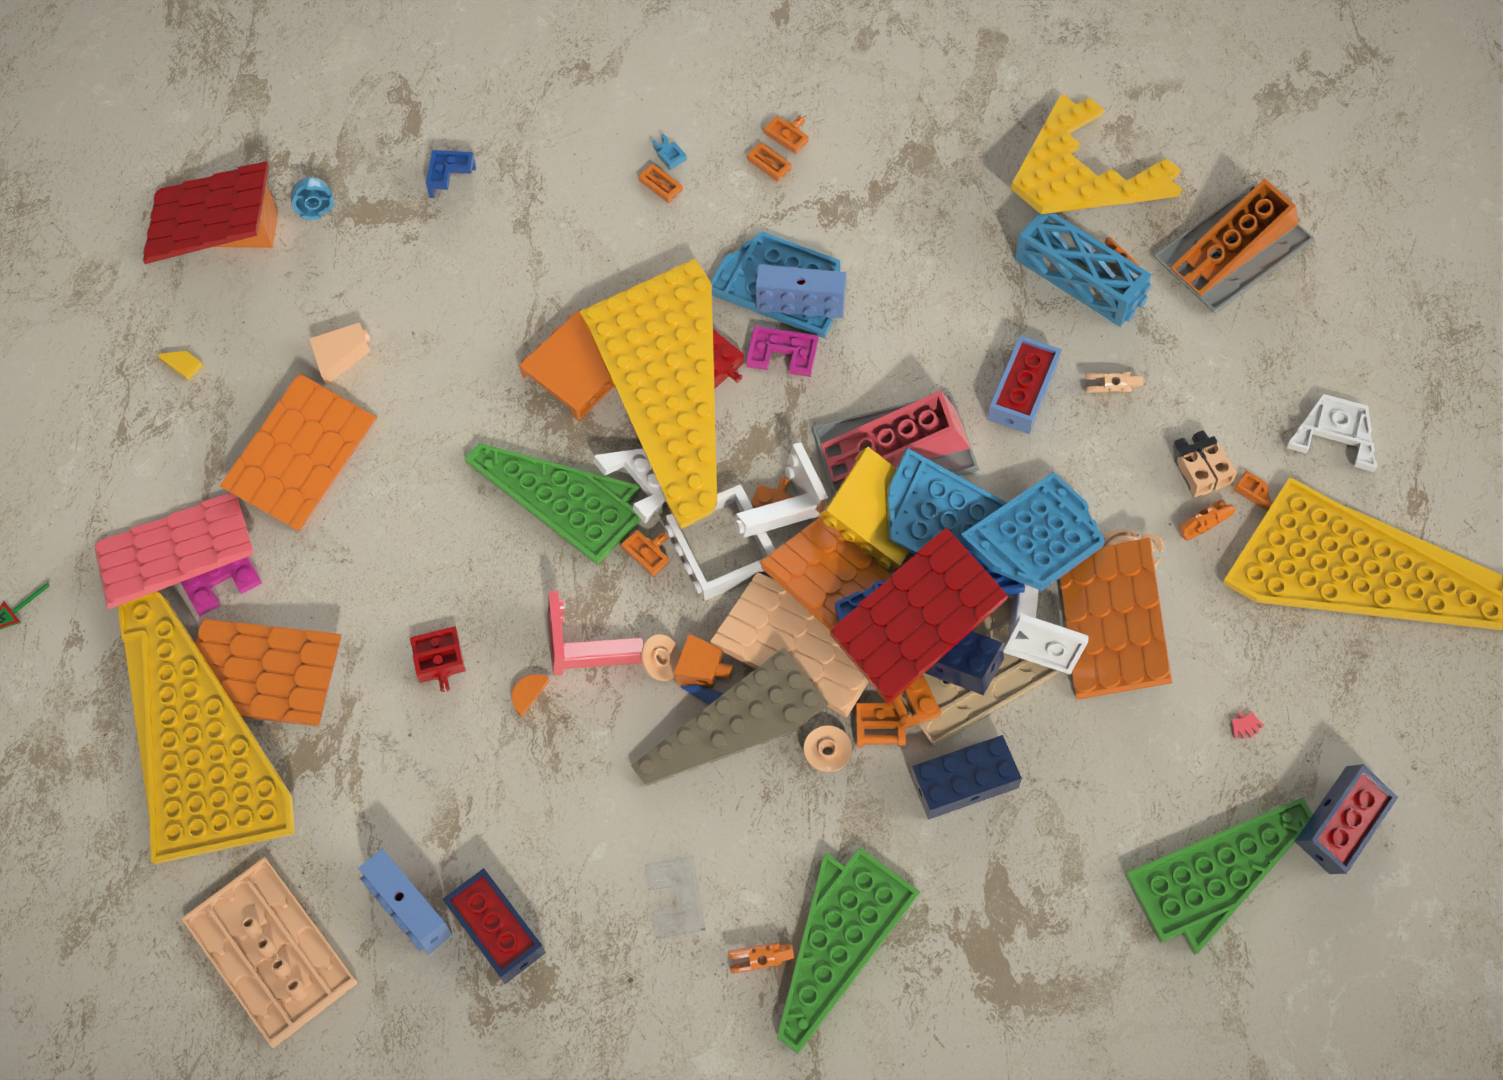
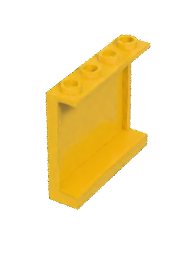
[818,447,908,570]

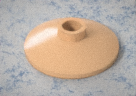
[641,634,681,681]
[804,726,852,772]

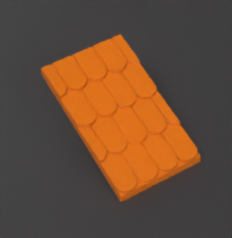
[220,373,377,531]
[760,517,891,631]
[1060,537,1173,700]
[195,619,342,727]

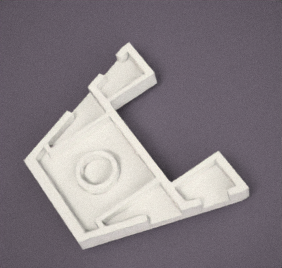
[1287,394,1377,472]
[593,448,666,524]

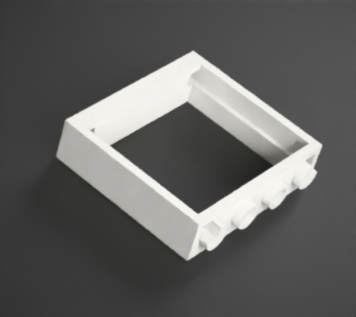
[664,484,775,600]

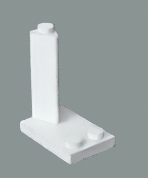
[735,442,828,538]
[1003,584,1089,674]

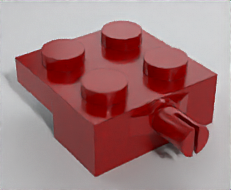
[713,329,744,389]
[410,626,466,692]

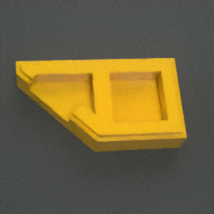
[158,351,203,380]

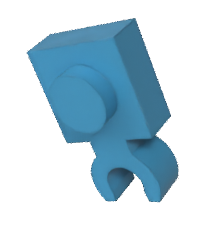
[652,134,687,170]

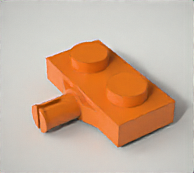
[764,115,809,154]
[751,477,796,508]
[621,530,670,577]

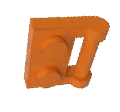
[892,674,942,729]
[856,703,906,747]

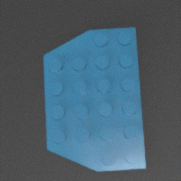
[711,231,840,339]
[887,448,1007,555]
[959,472,1105,591]

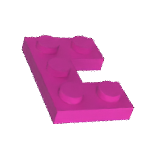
[746,326,819,377]
[181,557,262,617]

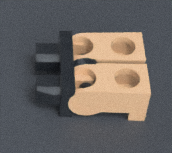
[1173,430,1237,498]

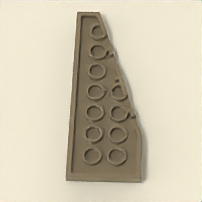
[631,648,829,786]

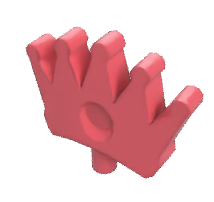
[1231,712,1264,739]

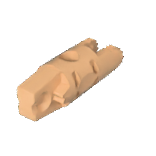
[1085,372,1143,393]

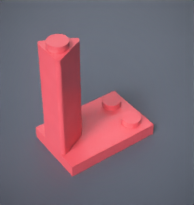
[547,591,643,675]

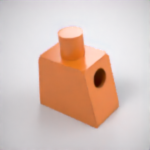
[674,634,734,688]

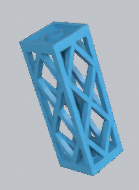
[1015,213,1152,327]

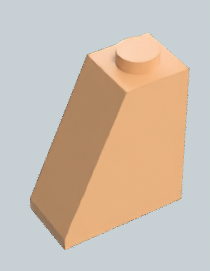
[309,322,371,385]

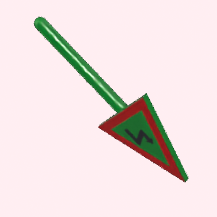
[0,583,50,629]

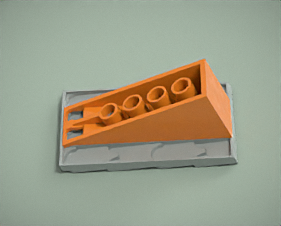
[1154,178,1314,313]

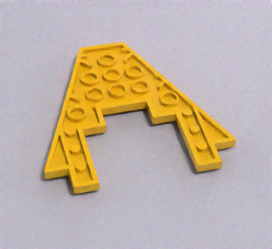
[1010,93,1183,214]

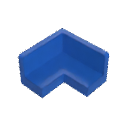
[426,150,476,198]

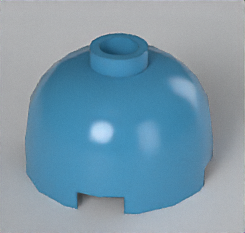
[291,177,334,220]

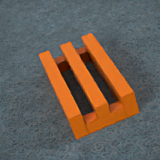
[747,142,792,182]
[638,163,683,203]

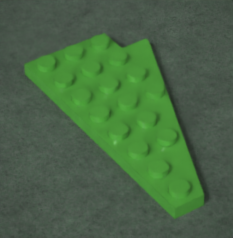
[464,443,641,565]
[1125,797,1313,955]
[777,848,920,1055]

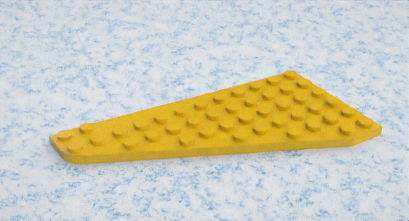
[579,258,717,529]
[1222,477,1503,631]
[118,591,295,864]

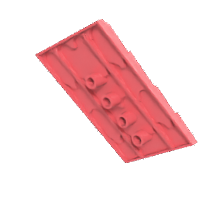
[95,493,253,610]

